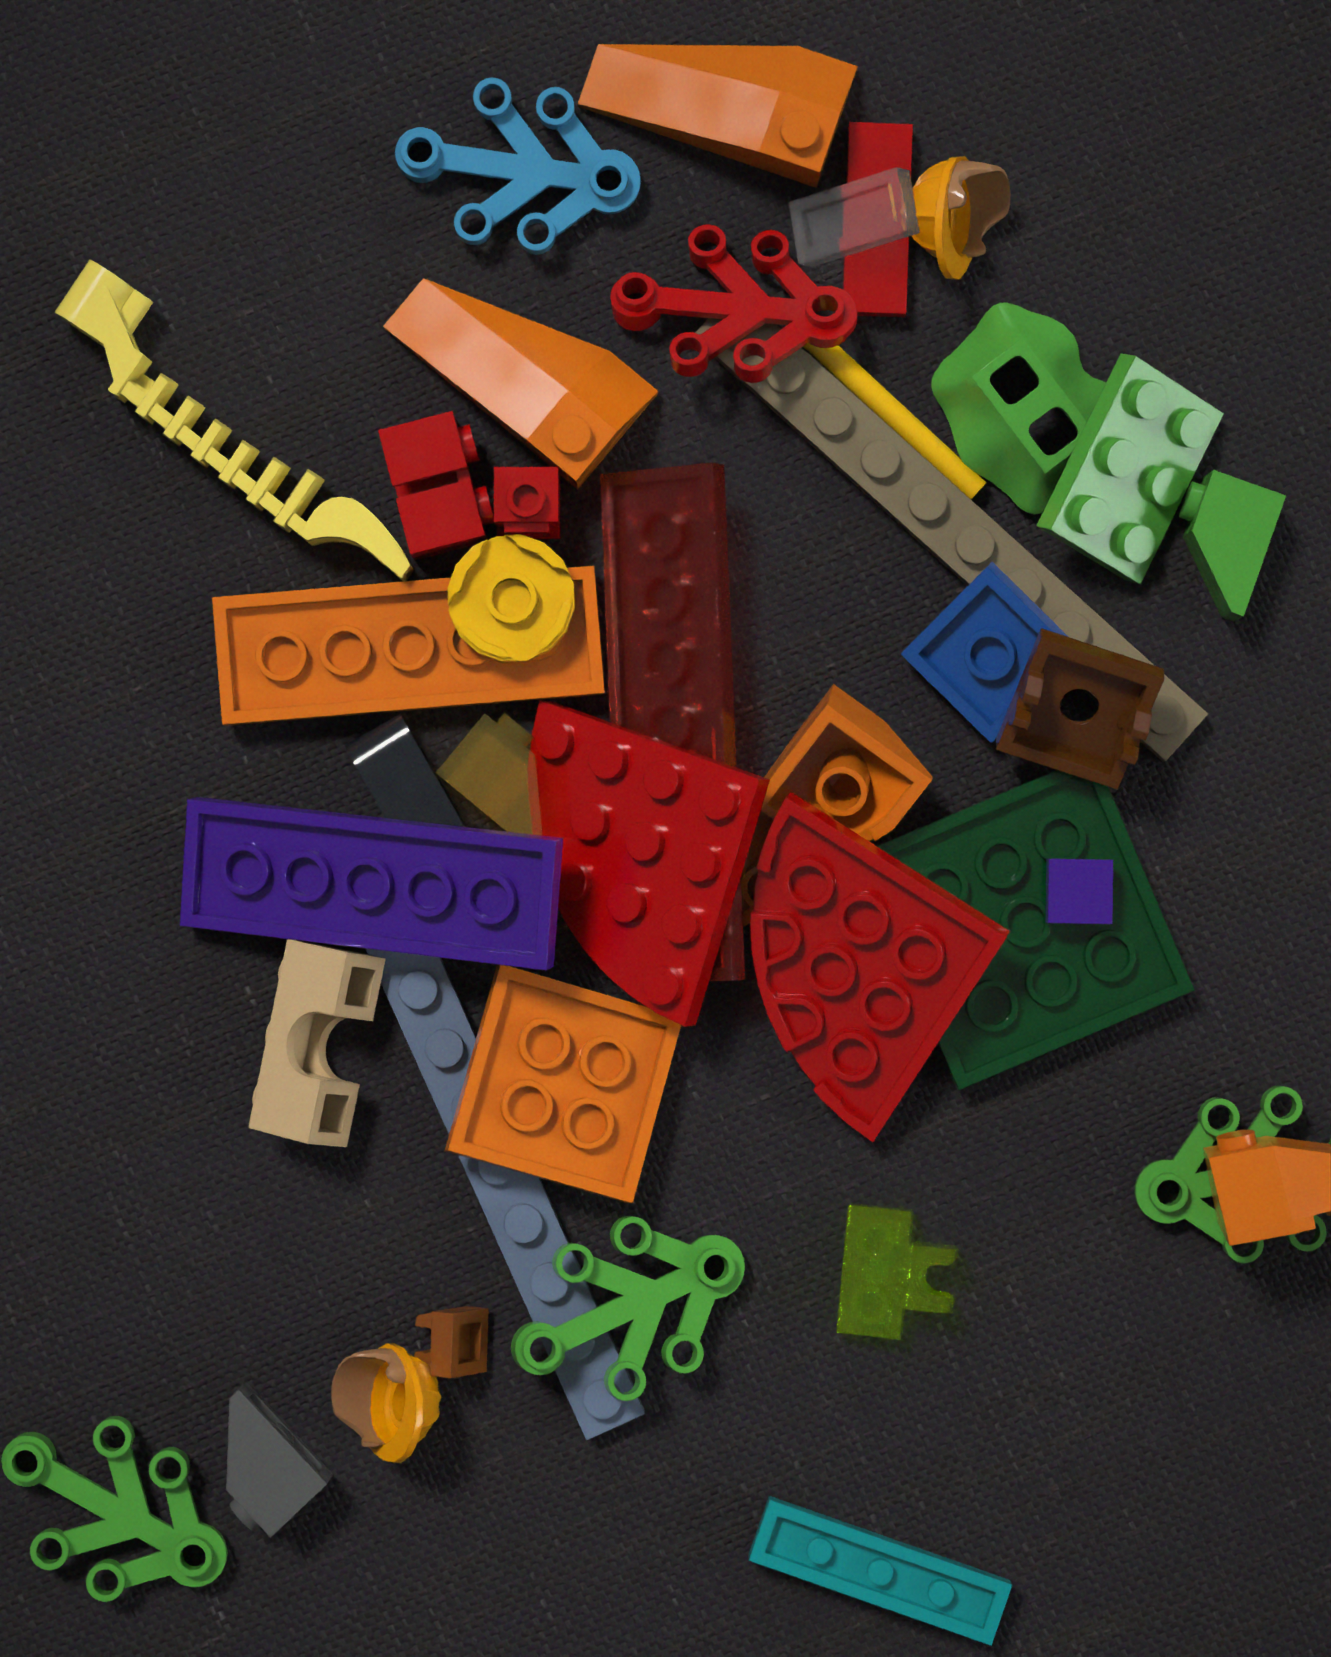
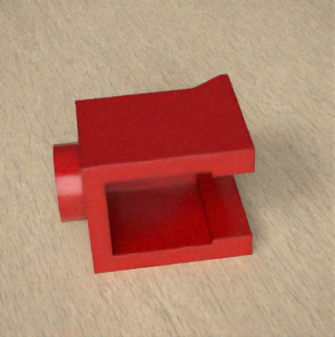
[494,467,560,539]

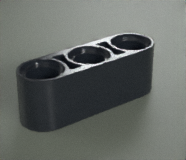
[345,713,467,827]

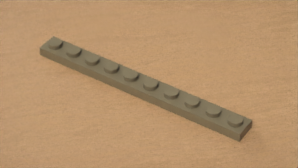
[695,318,1208,762]

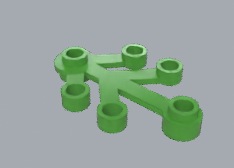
[1134,1086,1331,1263]
[511,1216,745,1401]
[1,1416,228,1602]

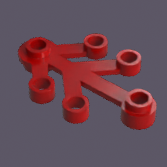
[610,224,858,383]

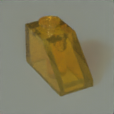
[436,713,544,836]

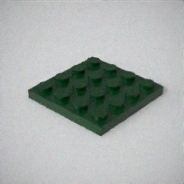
[877,770,1194,1090]

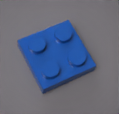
[901,562,1068,743]

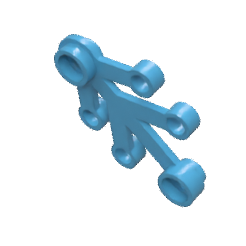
[395,78,641,255]

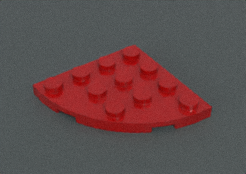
[528,700,770,1027]
[750,791,1010,1142]

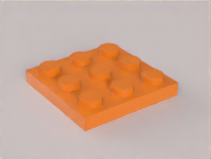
[445,965,681,1203]

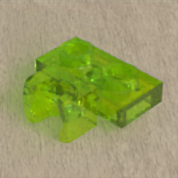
[836,1203,959,1340]

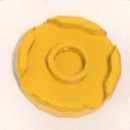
[447,534,575,663]

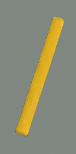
[786,325,987,499]

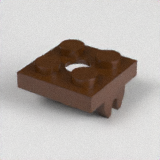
[996,628,1164,790]

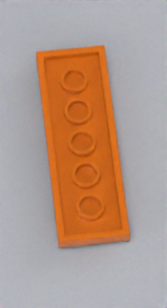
[212,566,605,726]

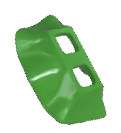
[931,303,1106,514]

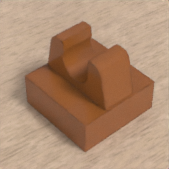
[414,1306,489,1378]

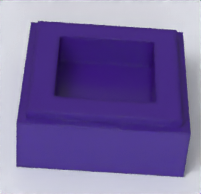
[1045,859,1113,924]

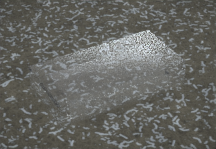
[789,167,920,267]

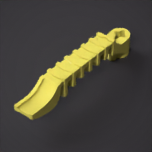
[54,260,414,581]

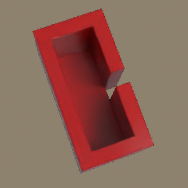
[378,411,494,560]

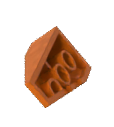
[578,44,858,188]
[383,278,659,490]
[724,684,933,936]
[1203,1129,1331,1246]

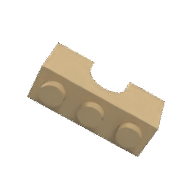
[248,939,386,1147]

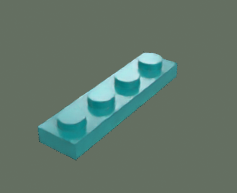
[748,1496,1012,1646]

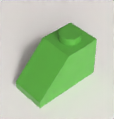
[1179,470,1286,622]

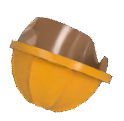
[905,156,1011,279]
[331,1343,442,1463]

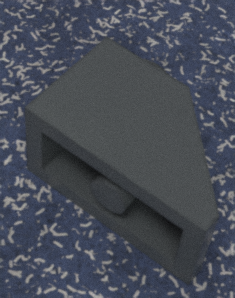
[226,1381,333,1538]

